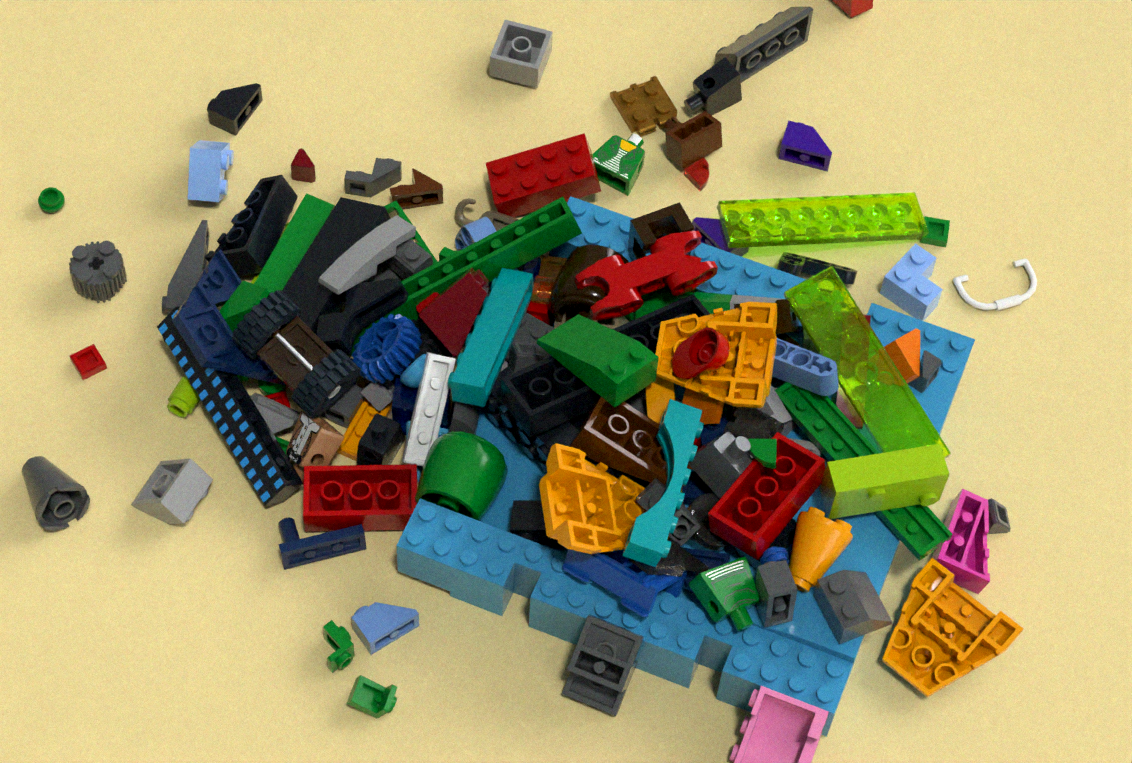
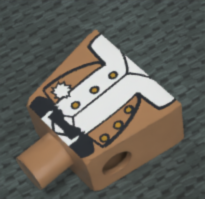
[286,411,344,482]

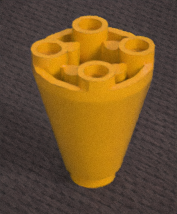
[789,507,853,593]

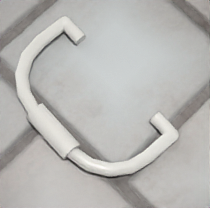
[953,258,1037,311]

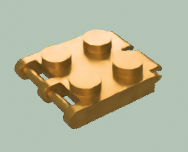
[610,76,677,137]

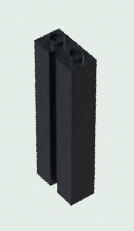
[282,197,391,335]

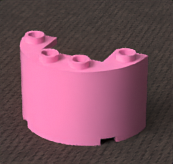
[729,686,829,763]

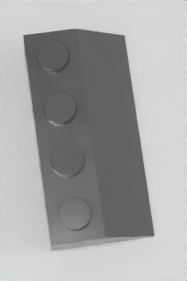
[714,6,813,83]

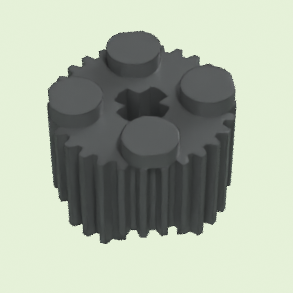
[69,241,127,303]

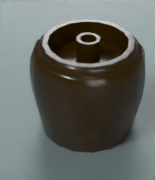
[549,245,629,323]

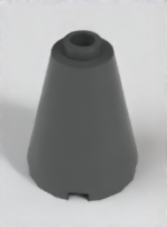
[22,456,90,531]

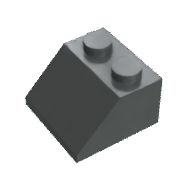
[813,570,892,645]

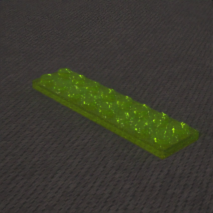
[717,192,929,248]
[784,266,951,458]

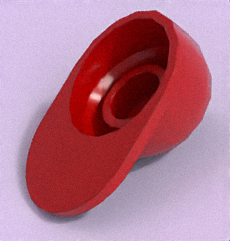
[672,328,730,380]

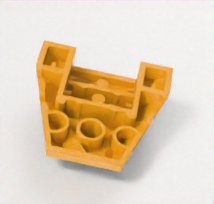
[655,302,777,408]
[539,443,647,554]
[882,558,1024,697]

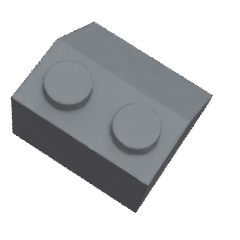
[131,458,213,524]

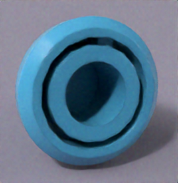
[400,354,426,389]

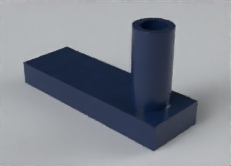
[278,518,366,570]

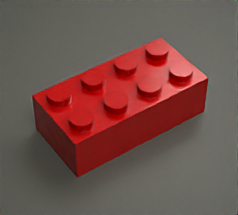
[486,133,601,217]
[708,432,825,560]
[303,464,417,532]

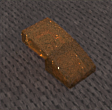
[531,255,567,304]

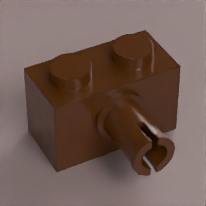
[664,111,722,168]

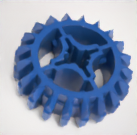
[351,314,422,384]

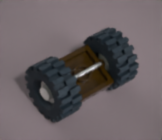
[231,290,361,419]

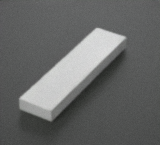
[402,352,456,466]

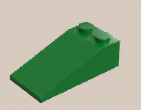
[537,314,659,408]

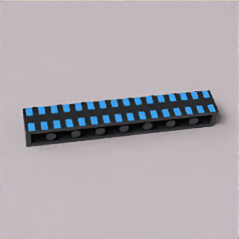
[157,306,303,505]

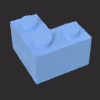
[188,140,234,202]
[880,243,943,321]

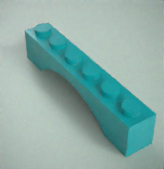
[622,399,704,567]

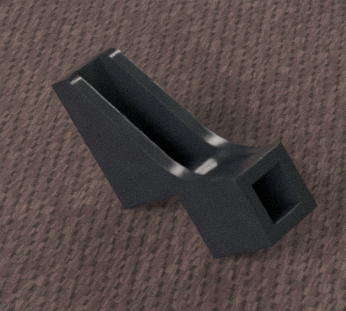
[317,278,408,355]

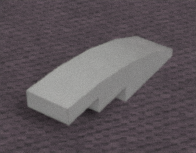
[319,215,416,295]

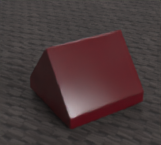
[291,148,316,183]

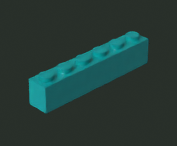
[448,268,534,407]

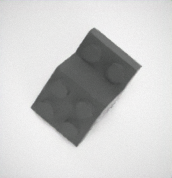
[562,614,644,716]

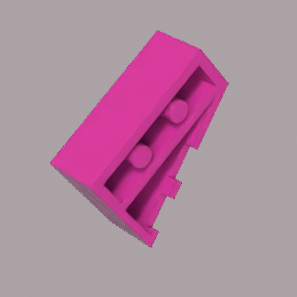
[932,489,990,594]

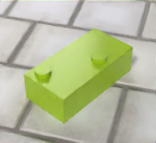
[819,444,950,519]

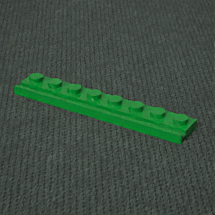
[775,382,952,561]

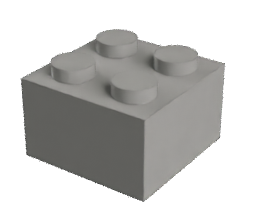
[490,20,553,88]

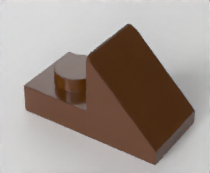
[390,168,443,210]

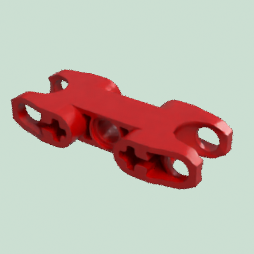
[575,231,718,320]

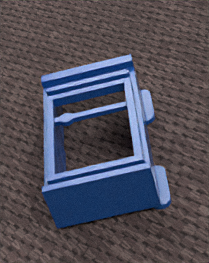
[562,549,687,617]

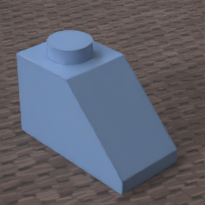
[351,602,419,655]

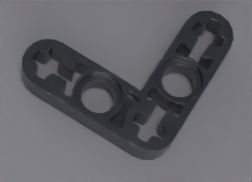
[777,252,857,284]

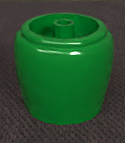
[415,431,508,521]

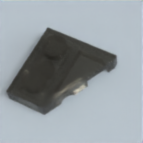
[628,539,709,577]

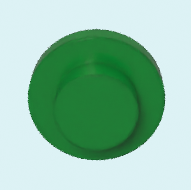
[38,187,65,213]

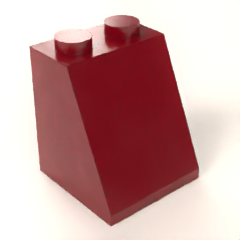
[419,267,489,357]

